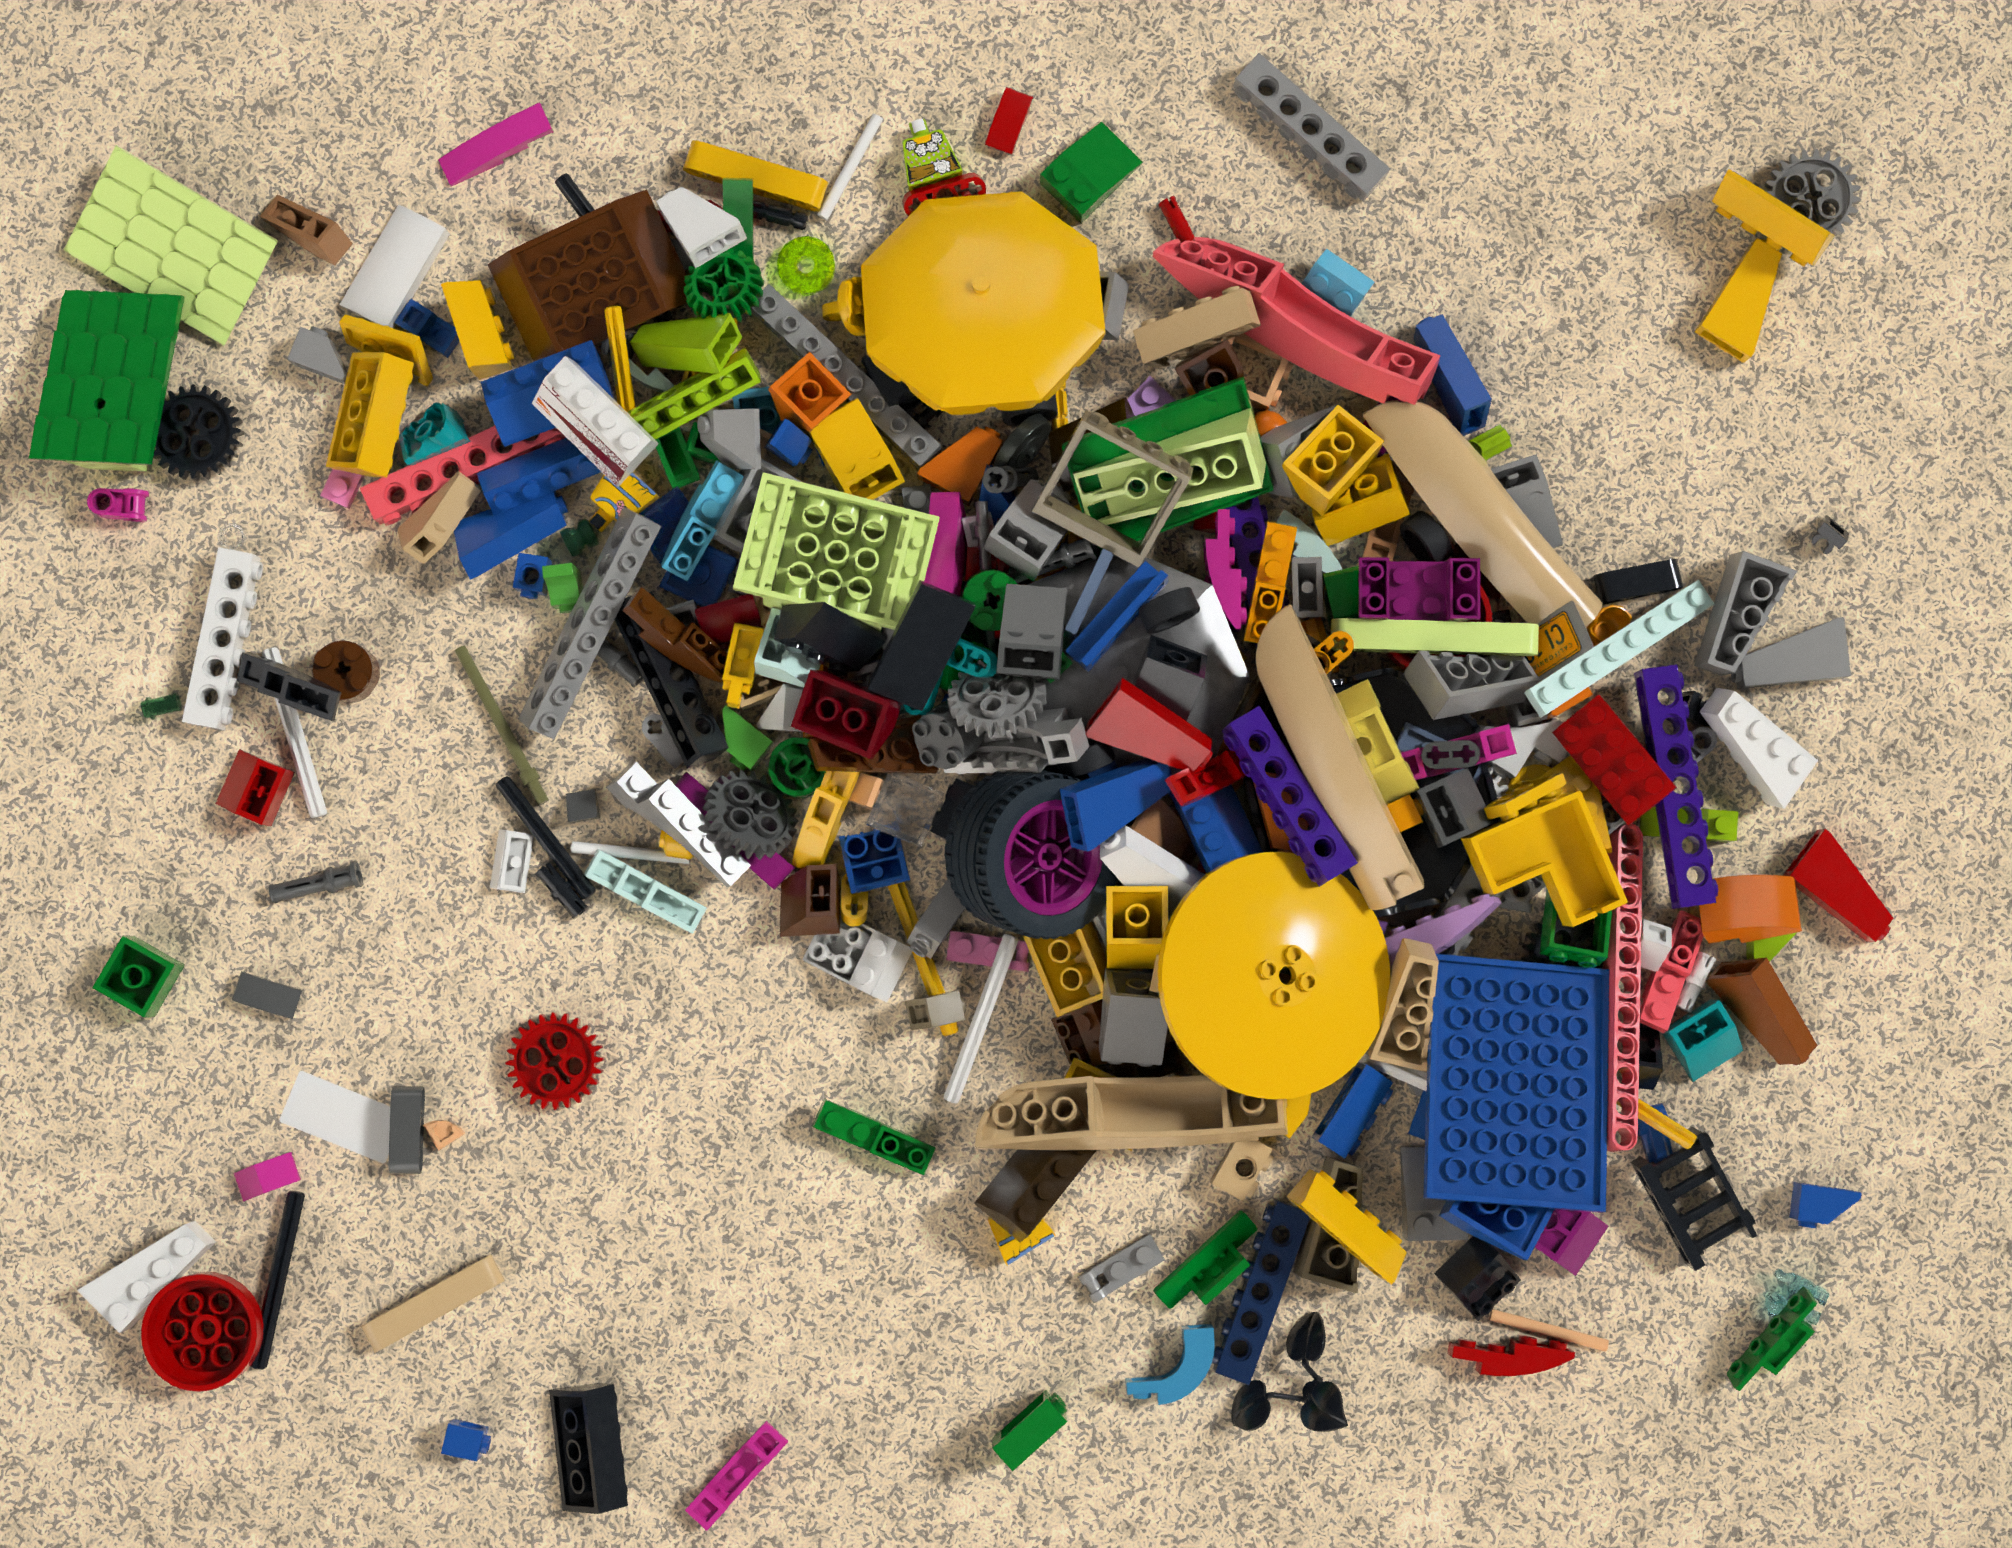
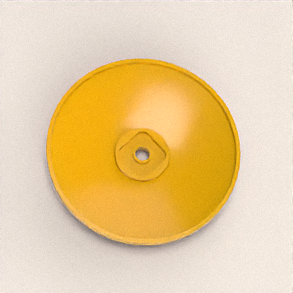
[1158,852,1390,1100]

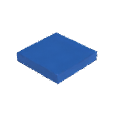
[659,545,738,607]

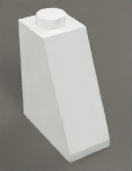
[656,186,747,268]

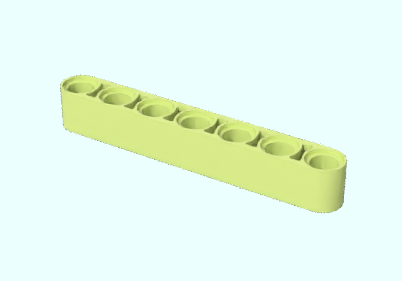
[1331,618,1539,656]

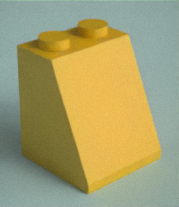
[1106,886,1168,969]

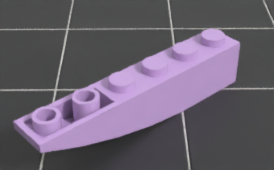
[1385,894,1501,970]

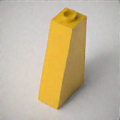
[1694,238,1782,363]

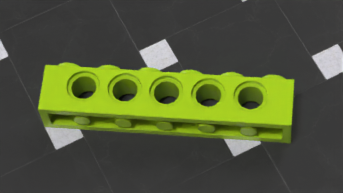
[627,348,761,440]

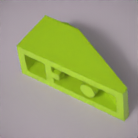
[1639,807,1738,843]

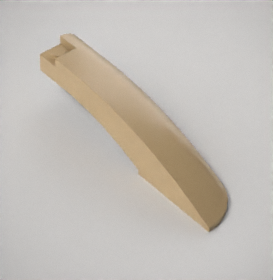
[1256,604,1424,910]
[975,1075,1288,1150]

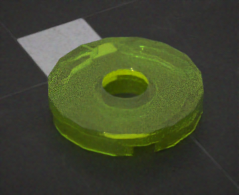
[777,236,836,296]

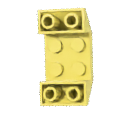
[1336,679,1420,805]

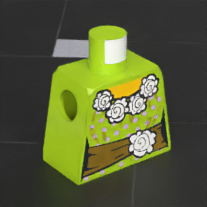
[902,119,962,191]

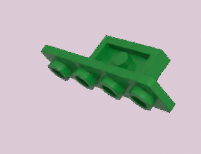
[1153,1210,1258,1309]
[1727,1287,1817,1391]

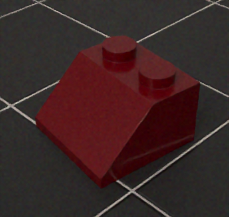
[694,594,763,652]

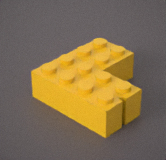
[1461,790,1628,927]

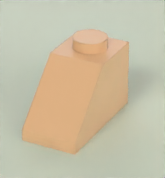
[849,772,885,811]

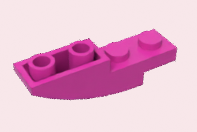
[1203,509,1247,632]

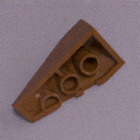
[1175,339,1245,396]

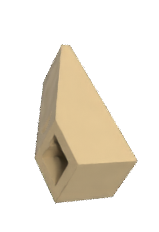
[397,471,481,564]

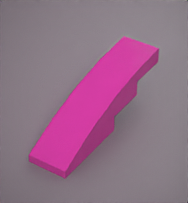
[438,102,553,187]

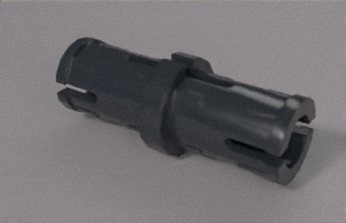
[535,862,588,919]

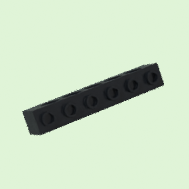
[614,591,729,768]

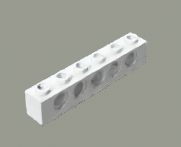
[182,547,263,731]

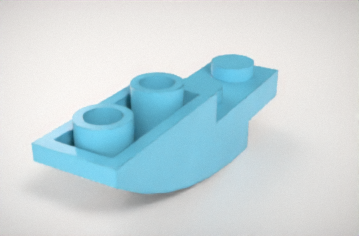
[661,460,744,581]

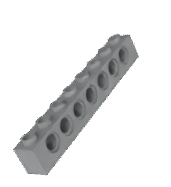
[750,284,941,470]
[518,507,661,739]

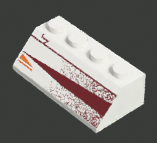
[532,356,659,487]

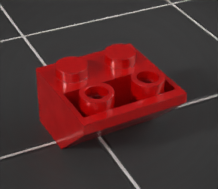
[215,749,295,827]

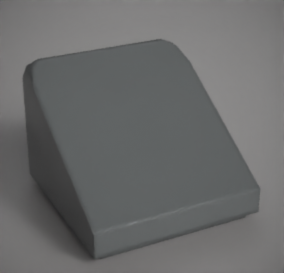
[566,789,600,823]

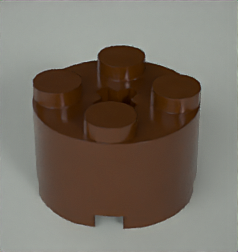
[312,640,380,703]

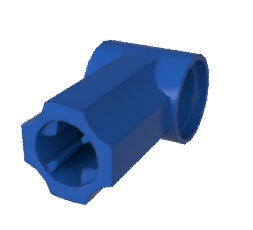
[1638,1103,1673,1163]

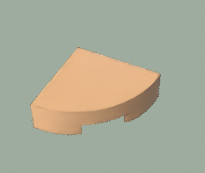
[423,1120,465,1151]

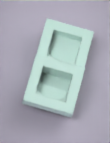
[629,359,674,393]

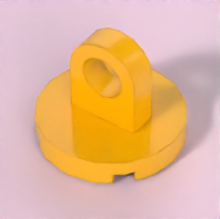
[822,277,865,336]

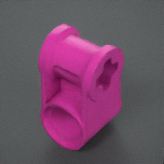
[87,488,149,522]

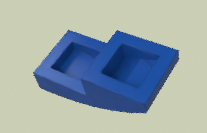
[394,299,459,358]

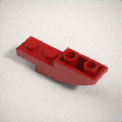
[1447,1335,1575,1376]

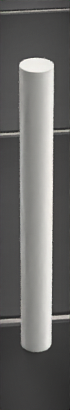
[817,113,883,221]
[571,841,691,864]

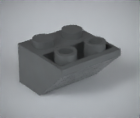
[1412,768,1494,848]

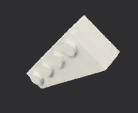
[1700,688,1818,809]
[77,1221,216,1333]

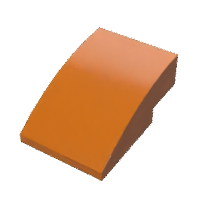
[1699,875,1802,944]

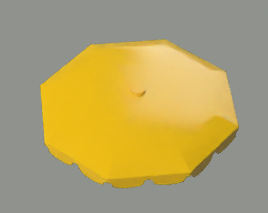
[861,191,1105,415]

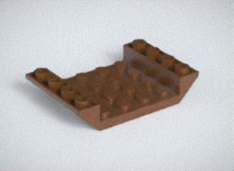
[487,189,688,362]

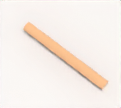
[1489,1309,1609,1352]

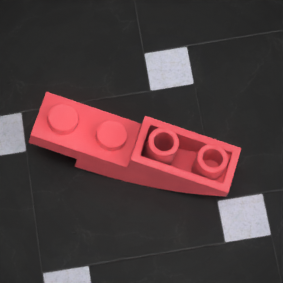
[1640,910,1704,1033]

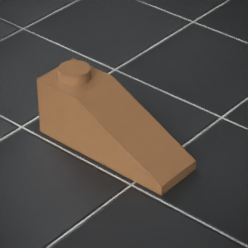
[259,194,353,265]

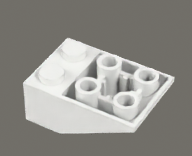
[802,912,912,1002]

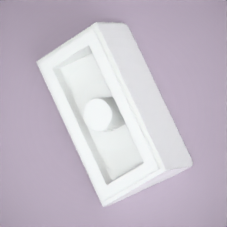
[490,830,534,893]

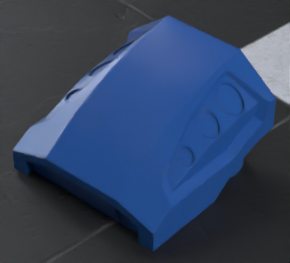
[839,823,910,894]

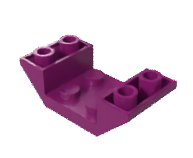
[1358,557,1480,621]
[1535,1209,1609,1276]

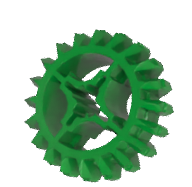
[683,248,764,322]

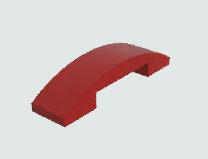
[1165,749,1246,806]

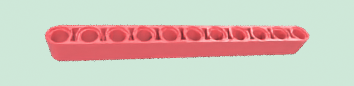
[1602,824,1643,1152]

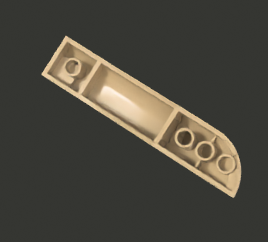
[1363,400,1602,627]

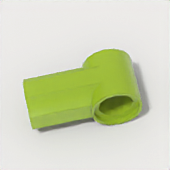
[1468,424,1512,461]

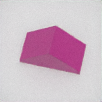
[233,1152,301,1202]

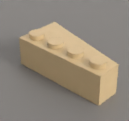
[1133,286,1261,369]
[1367,938,1439,1072]

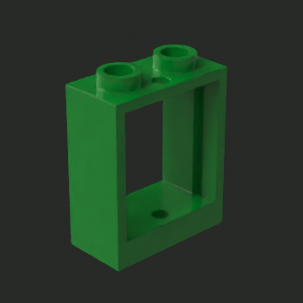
[1540,888,1612,968]
[992,1390,1067,1472]

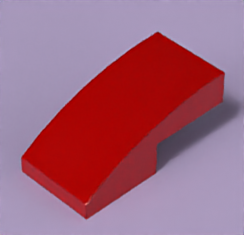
[985,87,1034,154]

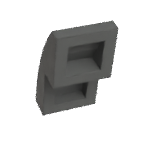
[232,971,302,1019]

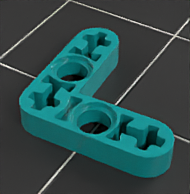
[904,638,998,715]

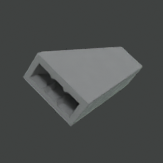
[1731,617,1851,689]

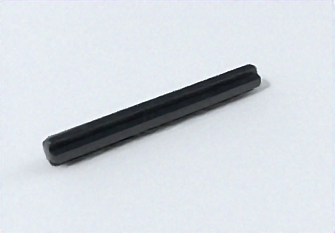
[496,776,596,899]

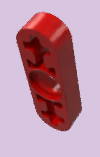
[902,173,986,216]

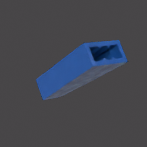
[1413,314,1492,436]
[454,491,568,580]
[1060,758,1172,852]

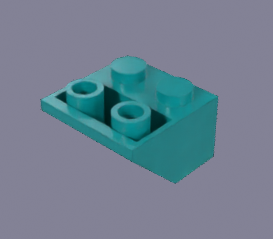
[1661,999,1744,1082]

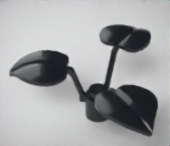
[1231,1311,1348,1432]

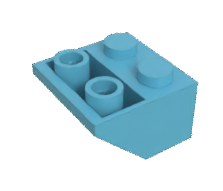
[1302,249,1375,317]

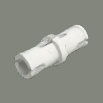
[1676,951,1716,1013]

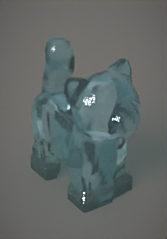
[1763,1269,1829,1325]

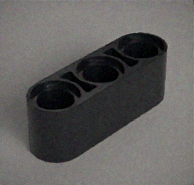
[1593,559,1683,605]

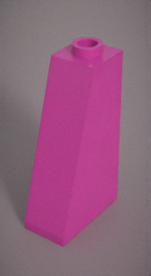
[924,492,967,596]

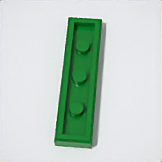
[723,178,754,281]

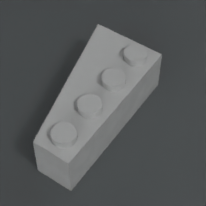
[1694,551,1797,675]
[1403,651,1540,720]

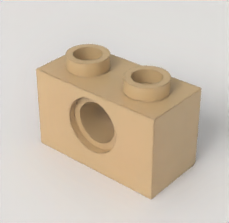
[1210,1140,1274,1202]

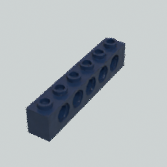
[1212,1199,1310,1385]

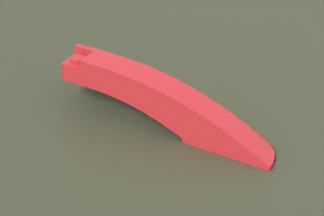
[1152,237,1441,405]

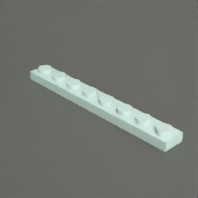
[1524,579,1714,718]

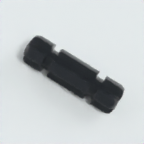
[753,201,808,230]

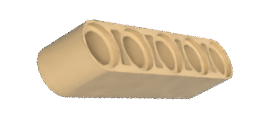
[361,1254,505,1353]

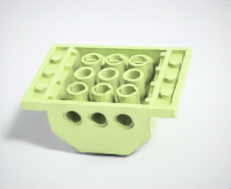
[733,472,940,632]

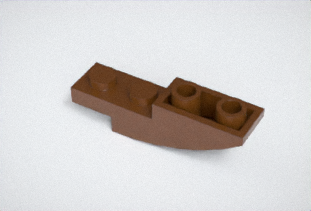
[623,587,728,683]

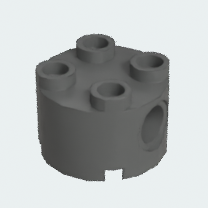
[912,700,984,769]

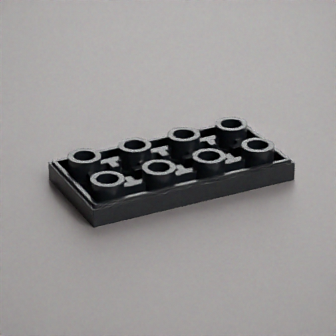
[867,580,976,711]

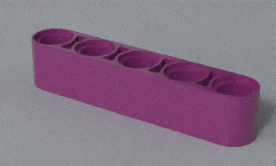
[675,772,795,890]

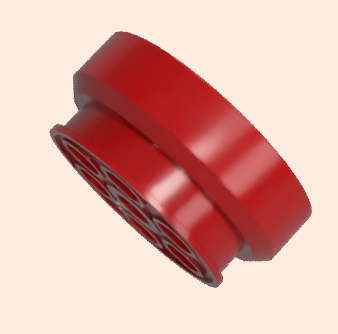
[141,1272,264,1392]

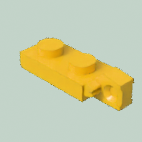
[722,623,765,709]

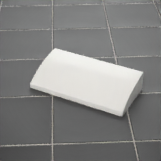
[339,204,450,329]

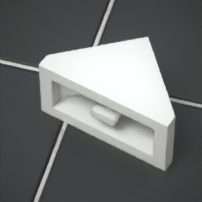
[756,683,804,732]

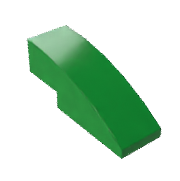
[656,426,701,490]

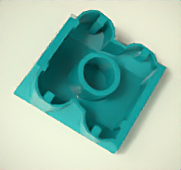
[399,402,471,465]

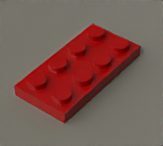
[1552,694,1677,826]

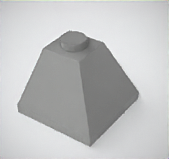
[697,409,761,469]

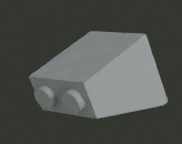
[1099,968,1168,1067]

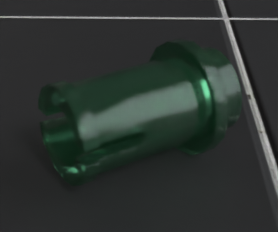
[141,692,182,720]

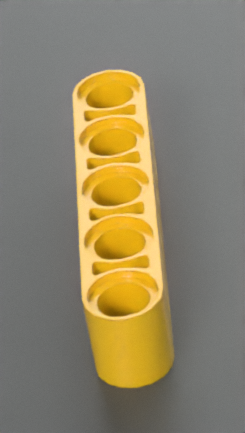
[683,140,828,212]

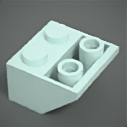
[754,607,821,688]

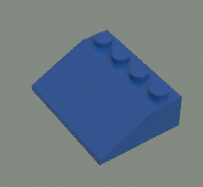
[1438,1200,1554,1261]

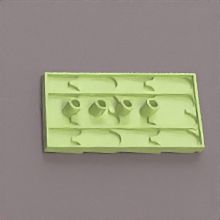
[64,145,278,346]

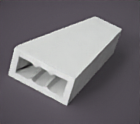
[1100,825,1205,920]

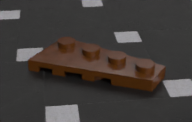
[807,715,939,774]

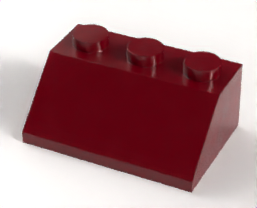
[791,670,902,759]

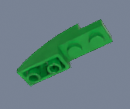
[812,1098,936,1175]

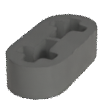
[1421,740,1481,769]

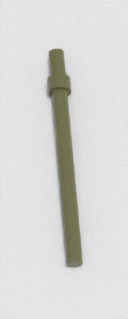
[455,645,549,806]

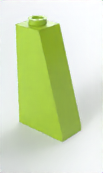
[630,313,742,374]

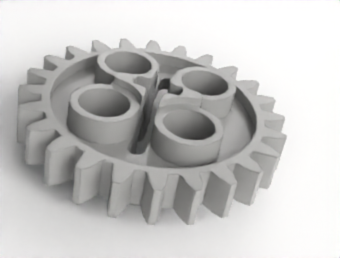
[1764,149,1861,240]
[947,660,1047,738]

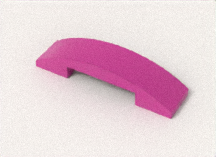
[1401,724,1517,780]
[685,1421,788,1531]

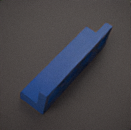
[1065,561,1168,672]

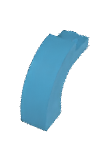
[1125,1324,1215,1405]

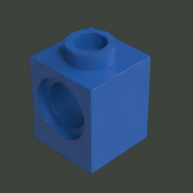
[513,553,553,599]
[441,1419,491,1462]

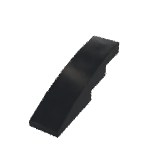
[237,652,341,721]

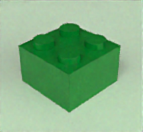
[92,935,185,1018]

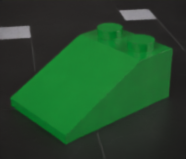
[1040,122,1143,224]

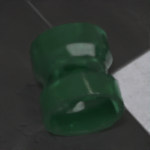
[560,518,600,557]

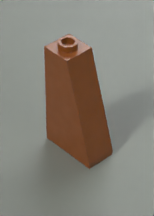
[1706,957,1818,1065]

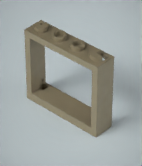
[1032,410,1193,567]

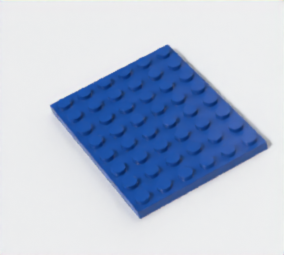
[1423,954,1609,1213]

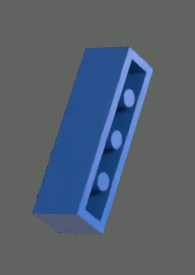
[477,438,601,515]

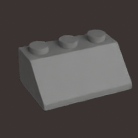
[713,458,801,553]

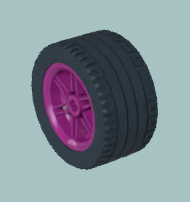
[944,770,1118,939]

